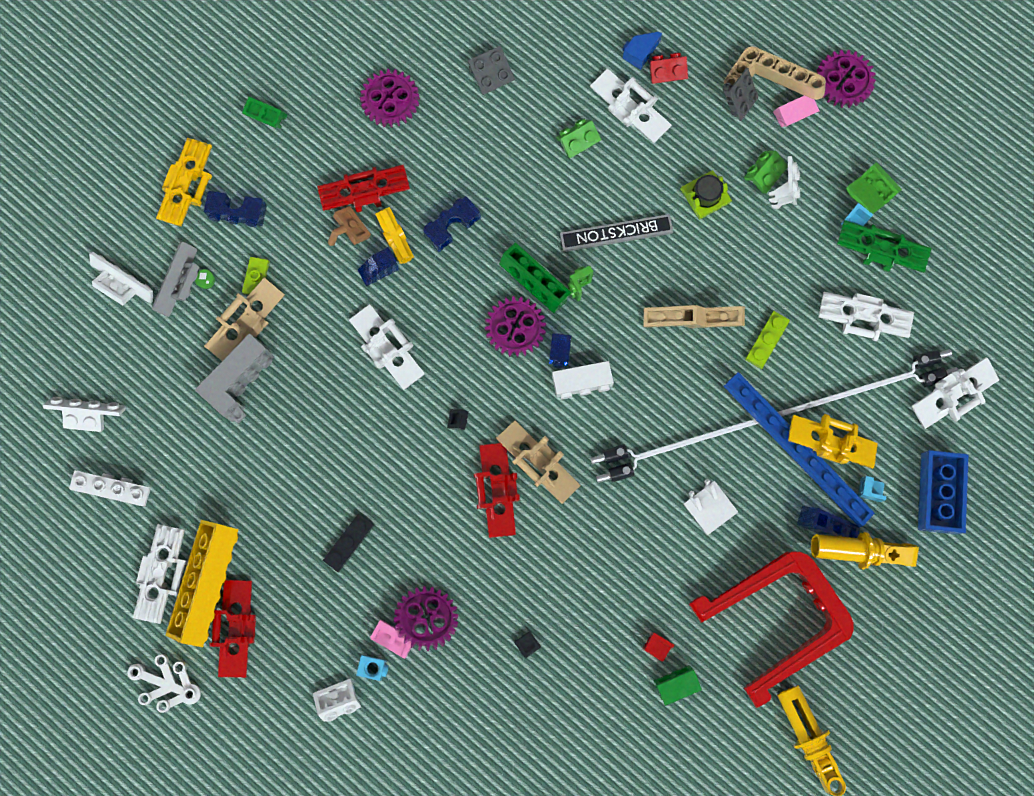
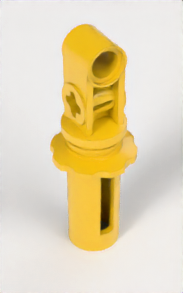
[811,532,919,570]
[777,685,846,796]

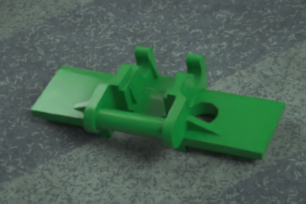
[837,220,932,273]

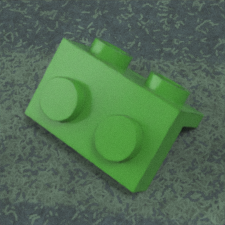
[556,118,601,158]
[744,150,788,193]
[568,265,594,302]

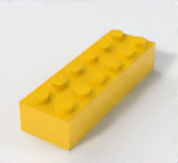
[165,520,239,647]

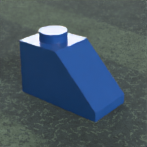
[622,32,662,70]

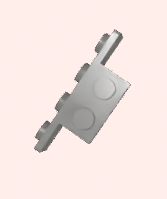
[152,242,199,317]

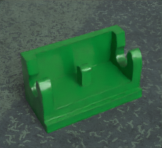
[242,97,287,129]
[653,665,702,706]

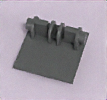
[468,45,515,95]
[723,68,759,121]

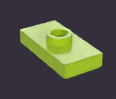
[242,257,270,295]

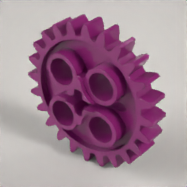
[816,49,876,108]
[360,69,420,128]
[485,296,546,358]
[393,586,459,651]

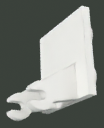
[769,156,800,209]
[684,479,738,535]

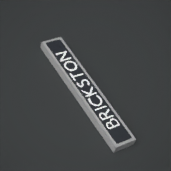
[560,214,673,252]

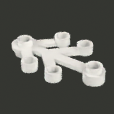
[128,654,201,713]

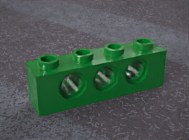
[499,242,571,314]

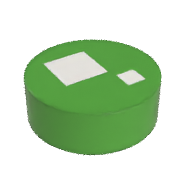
[195,269,215,289]

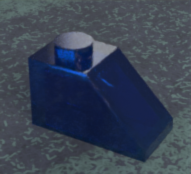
[358,247,399,287]
[549,333,572,368]

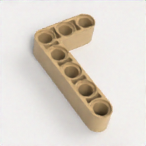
[724,46,826,100]

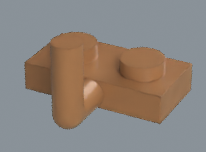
[328,206,371,246]

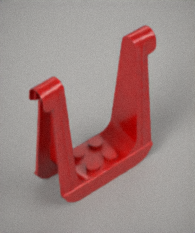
[689,551,854,708]

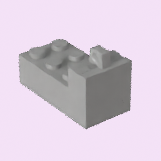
[195,333,274,424]

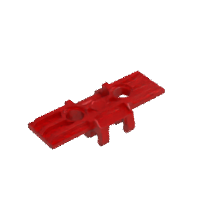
[317,164,410,213]
[473,443,520,538]
[209,580,256,678]

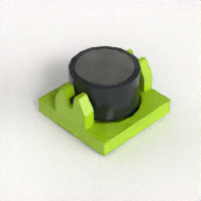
[680,170,732,220]

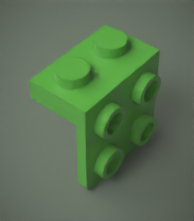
[846,162,902,214]

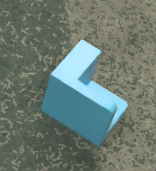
[841,203,873,226]
[858,476,886,502]

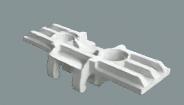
[590,69,672,143]
[819,292,914,341]
[349,304,425,390]
[912,357,999,429]
[133,524,188,624]

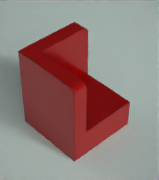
[642,632,675,661]

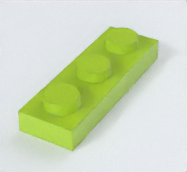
[745,311,790,369]

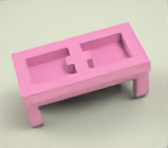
[773,96,819,127]
[370,620,411,659]

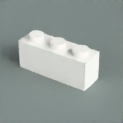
[552,361,614,399]

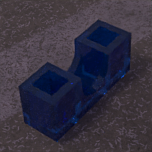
[203,191,267,227]
[423,196,481,253]

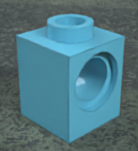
[356,655,389,681]

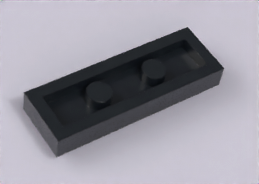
[322,513,375,573]

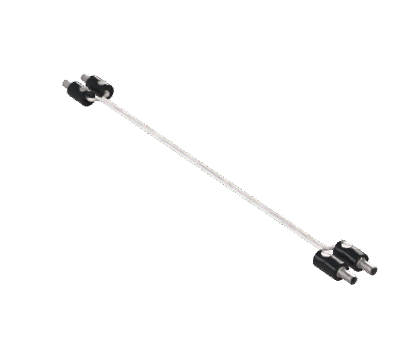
[590,349,958,483]

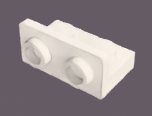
[313,679,361,721]

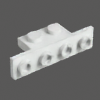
[89,252,153,306]
[43,397,126,432]
[69,470,151,507]

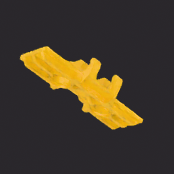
[156,138,212,226]
[788,414,878,469]

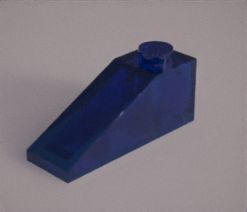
[797,506,860,538]

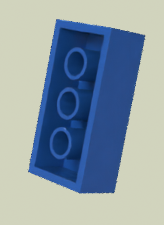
[918,450,969,534]

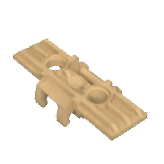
[204,278,285,361]
[496,421,581,504]

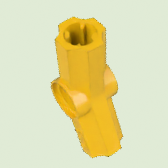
[375,207,414,264]

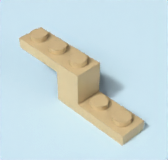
[644,305,745,328]

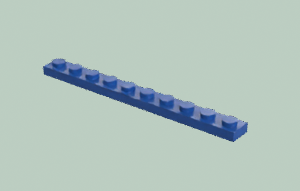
[723,372,875,527]

